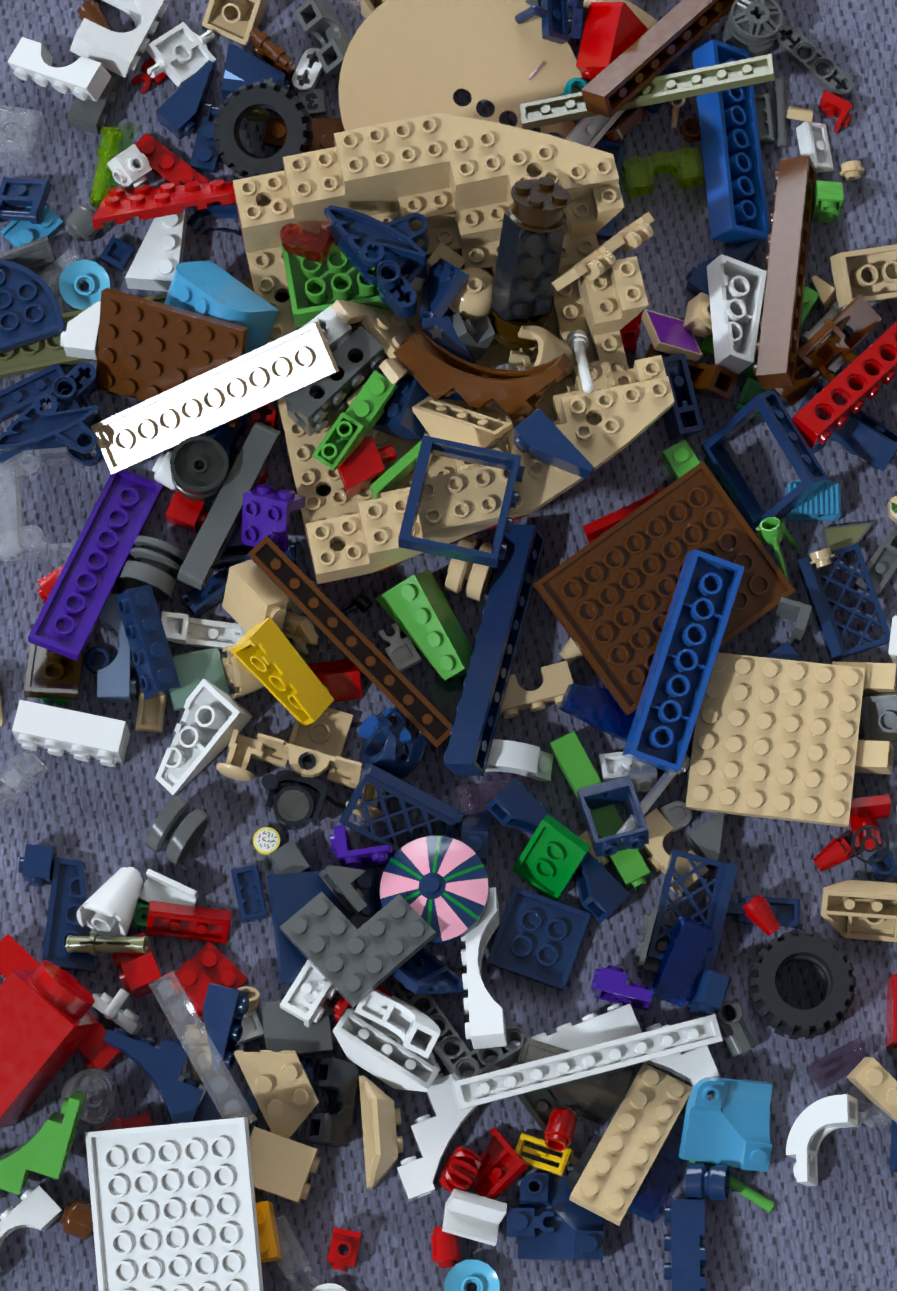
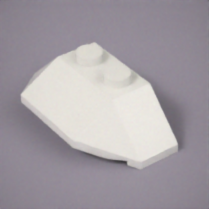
[333,1009,440,1092]

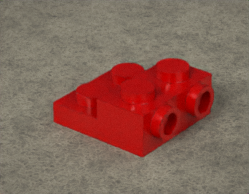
[170,941,248,1017]

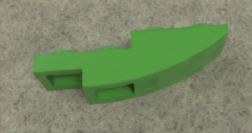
[312,370,398,471]

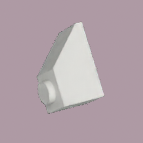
[60,302,101,360]

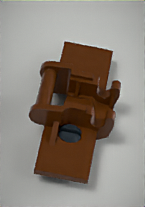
[775,294,881,407]

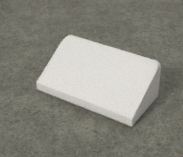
[796,121,834,173]

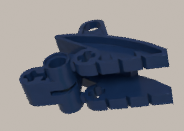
[324,205,429,319]
[0,362,102,467]

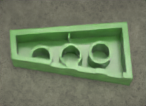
[375,570,473,680]

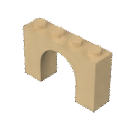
[832,662,897,775]

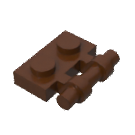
[249,27,295,81]

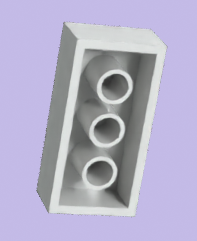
[12,700,130,767]

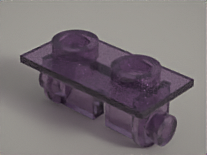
[806,1040,865,1091]

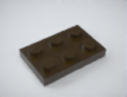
[24,625,85,700]

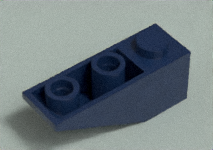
[202,983,250,1073]

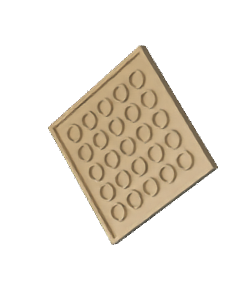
[685,652,865,827]

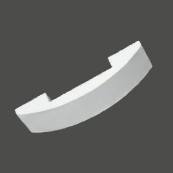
[161,611,246,649]

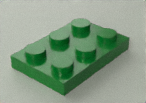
[512,814,591,901]

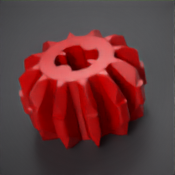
[439,1146,481,1193]

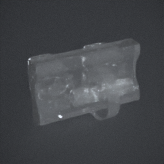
[847,1086,892,1131]

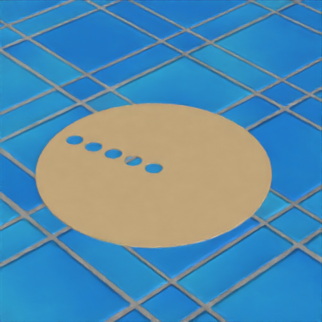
[338,0,582,139]

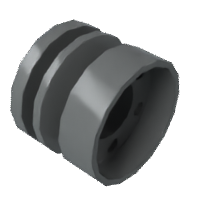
[722,0,783,58]
[119,536,186,601]

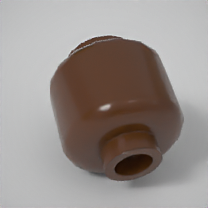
[60,1199,94,1240]

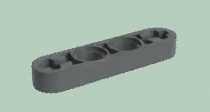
[775,25,853,99]

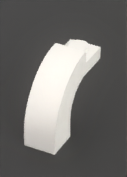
[485,739,553,782]
[354,989,441,1059]
[786,1094,858,1186]

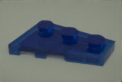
[559,684,637,742]

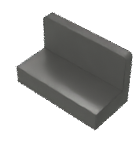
[775,597,812,645]

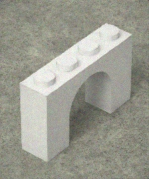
[70,0,168,78]

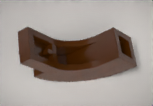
[645,344,739,399]

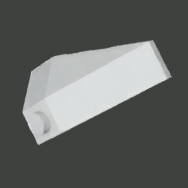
[155,679,253,796]

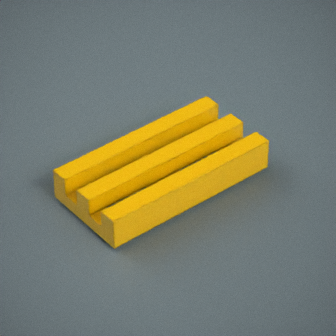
[515,1133,574,1177]

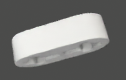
[292,48,323,92]

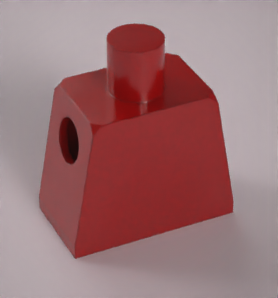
[337,437,397,498]

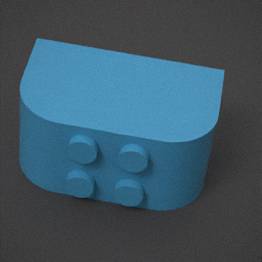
[164,260,278,354]

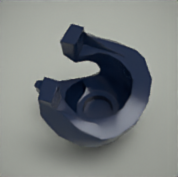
[360,712,427,779]

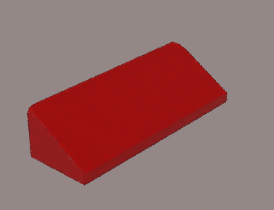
[145,901,231,944]

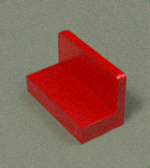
[307,659,362,702]

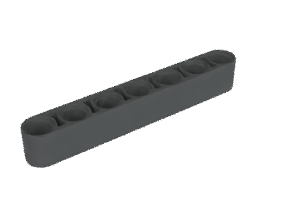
[177,421,282,591]

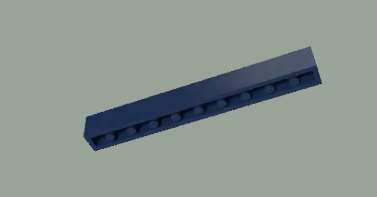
[444,525,546,776]

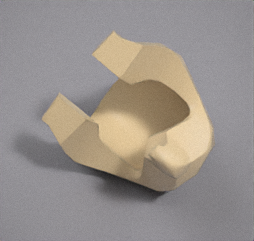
[508,325,575,377]

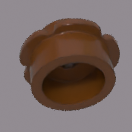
[679,118,701,143]

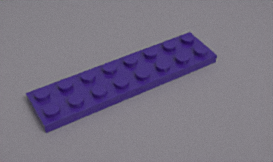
[28,470,163,661]

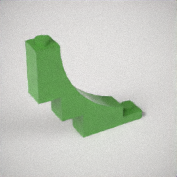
[0,1090,87,1195]

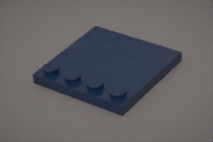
[267,867,380,985]

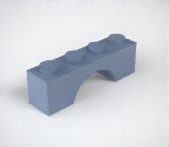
[97,593,137,703]

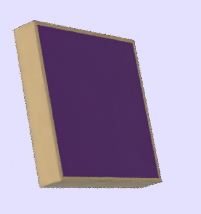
[642,309,702,362]

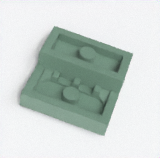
[170,648,230,711]

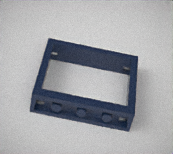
[701,390,829,533]
[398,435,525,568]

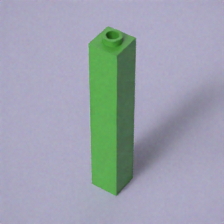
[549,731,650,890]

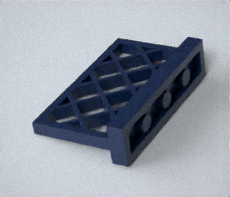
[797,543,891,663]
[339,763,464,852]
[646,849,738,971]

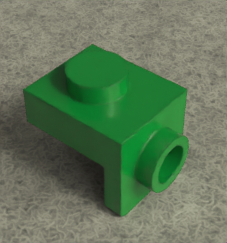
[735,376,771,419]

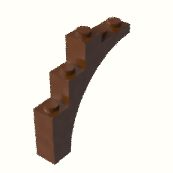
[393,328,571,421]

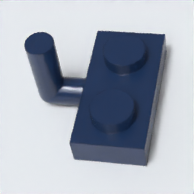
[515,0,568,44]

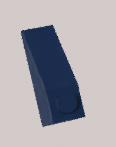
[156,60,214,140]
[686,239,759,296]
[662,353,704,440]
[513,408,594,480]

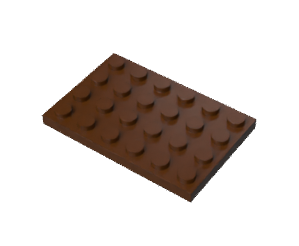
[96,288,248,428]

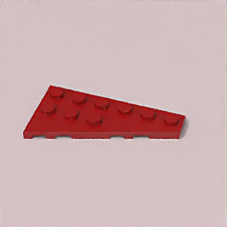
[92,178,243,229]

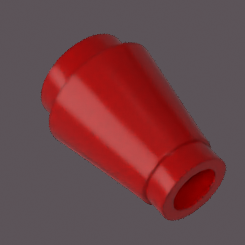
[812,836,853,873]
[742,894,781,936]

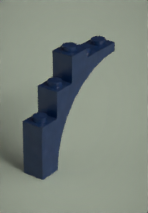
[103,1027,204,1124]

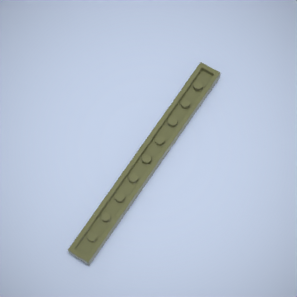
[520,54,775,130]

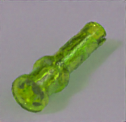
[89,127,123,205]

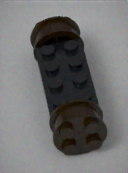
[491,177,570,350]

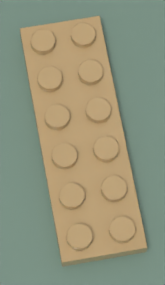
[569,1063,693,1226]

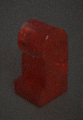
[280,223,333,264]

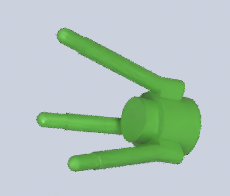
[755,517,799,581]

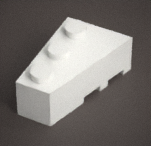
[125,210,187,292]

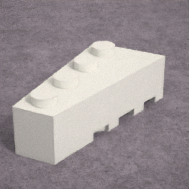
[707,254,767,374]

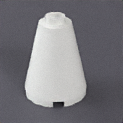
[76,867,143,937]

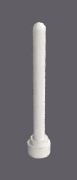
[567,330,594,393]
[616,754,691,834]

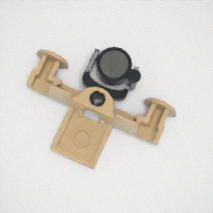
[216,708,386,830]

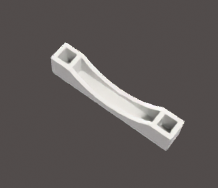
[461,887,507,1049]

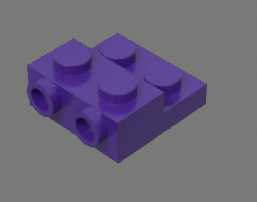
[591,965,653,1011]

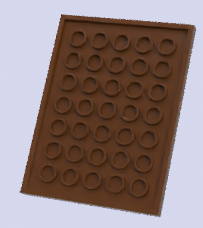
[533,461,795,715]

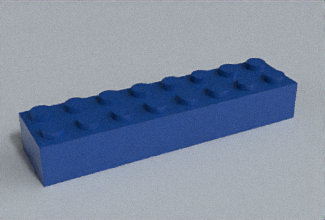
[692,39,770,246]
[622,549,745,773]

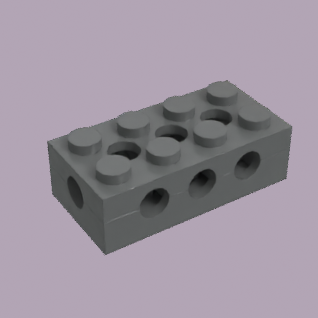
[285,326,385,436]

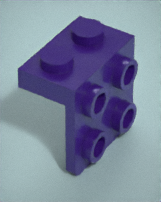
[241,484,305,553]
[330,824,395,869]

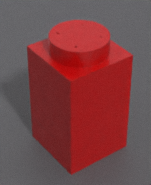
[0,960,99,1128]

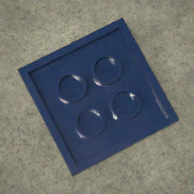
[486,886,591,992]

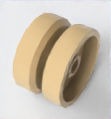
[444,536,493,601]

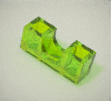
[622,147,705,198]

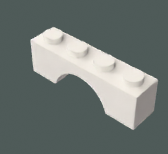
[8,37,112,102]
[0,1186,64,1273]

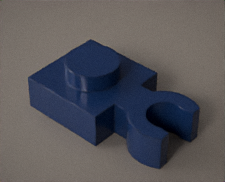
[507,1208,556,1238]

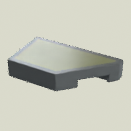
[822,522,872,551]

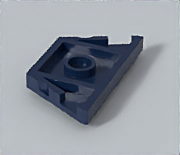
[391,947,465,994]

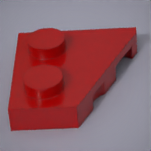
[471,1127,529,1200]

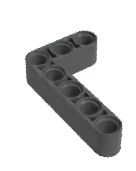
[395,979,528,1081]

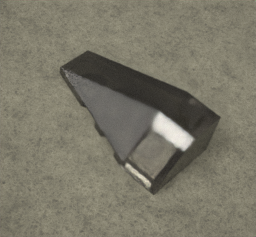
[517,1037,632,1125]

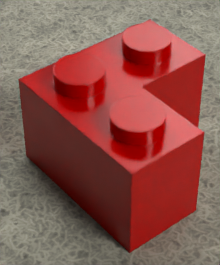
[111,932,166,999]

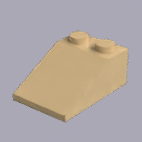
[830,244,897,308]

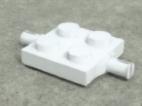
[145,22,216,87]

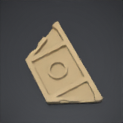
[234,1050,319,1139]

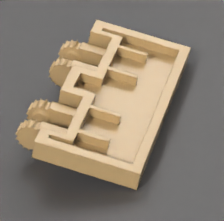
[552,212,655,291]

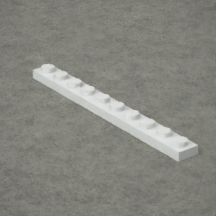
[452,1014,723,1110]

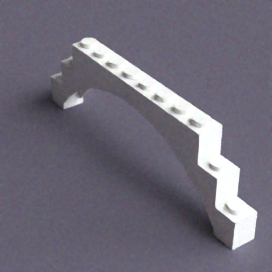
[397,1002,720,1202]

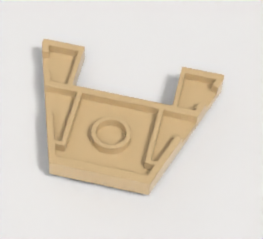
[331,299,413,385]

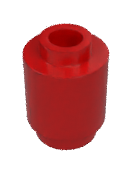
[544,1107,578,1151]
[431,1227,461,1268]

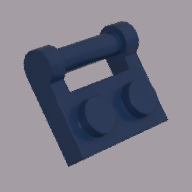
[0,178,52,224]

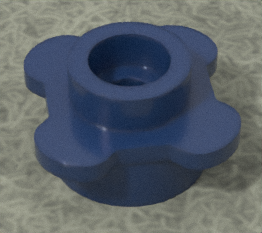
[868,850,897,881]

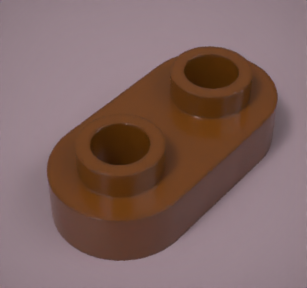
[604,106,647,142]

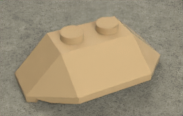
[412,396,513,449]
[820,880,897,942]
[359,1075,403,1190]

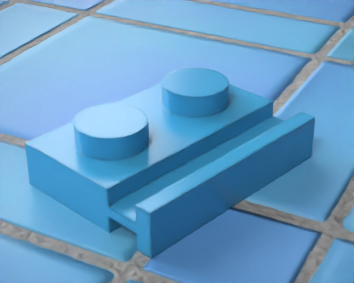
[0,205,64,248]

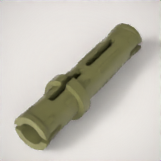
[66,933,150,955]

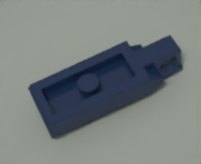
[726,896,800,928]

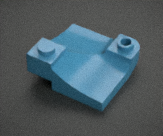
[679,1077,772,1172]

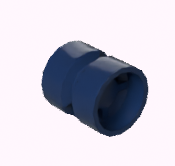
[685,1163,730,1202]

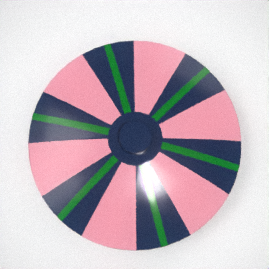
[380,836,490,945]

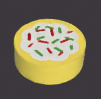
[253,827,281,855]

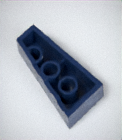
[663,1199,706,1291]

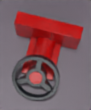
[849,794,891,864]

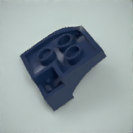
[517,1173,604,1262]

